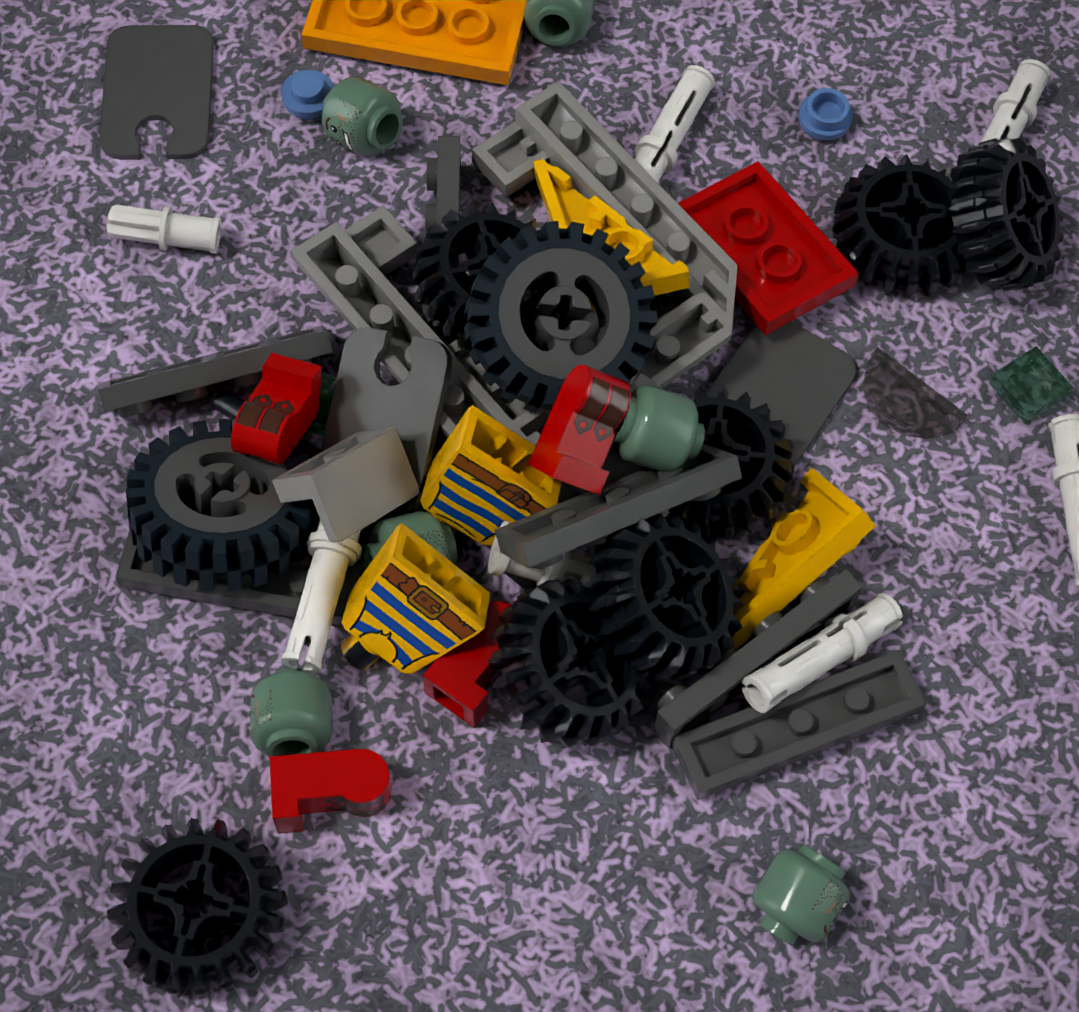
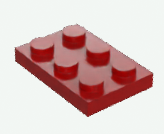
[678,161,859,336]

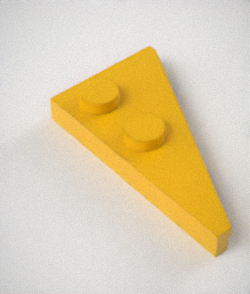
[533,159,690,311]
[732,468,876,650]

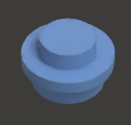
[281,70,334,120]
[798,88,853,140]

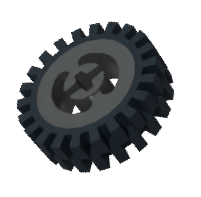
[464,221,657,414]
[126,419,318,592]

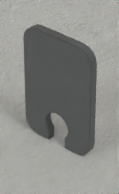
[99,25,214,160]
[705,322,856,467]
[321,327,452,515]

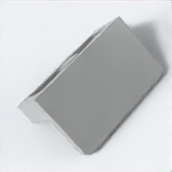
[272,426,420,542]

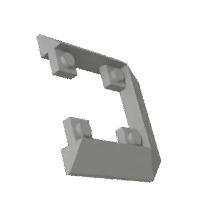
[290,81,738,446]

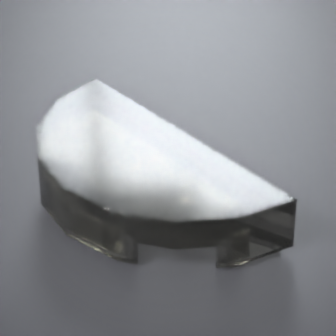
[863,347,968,439]

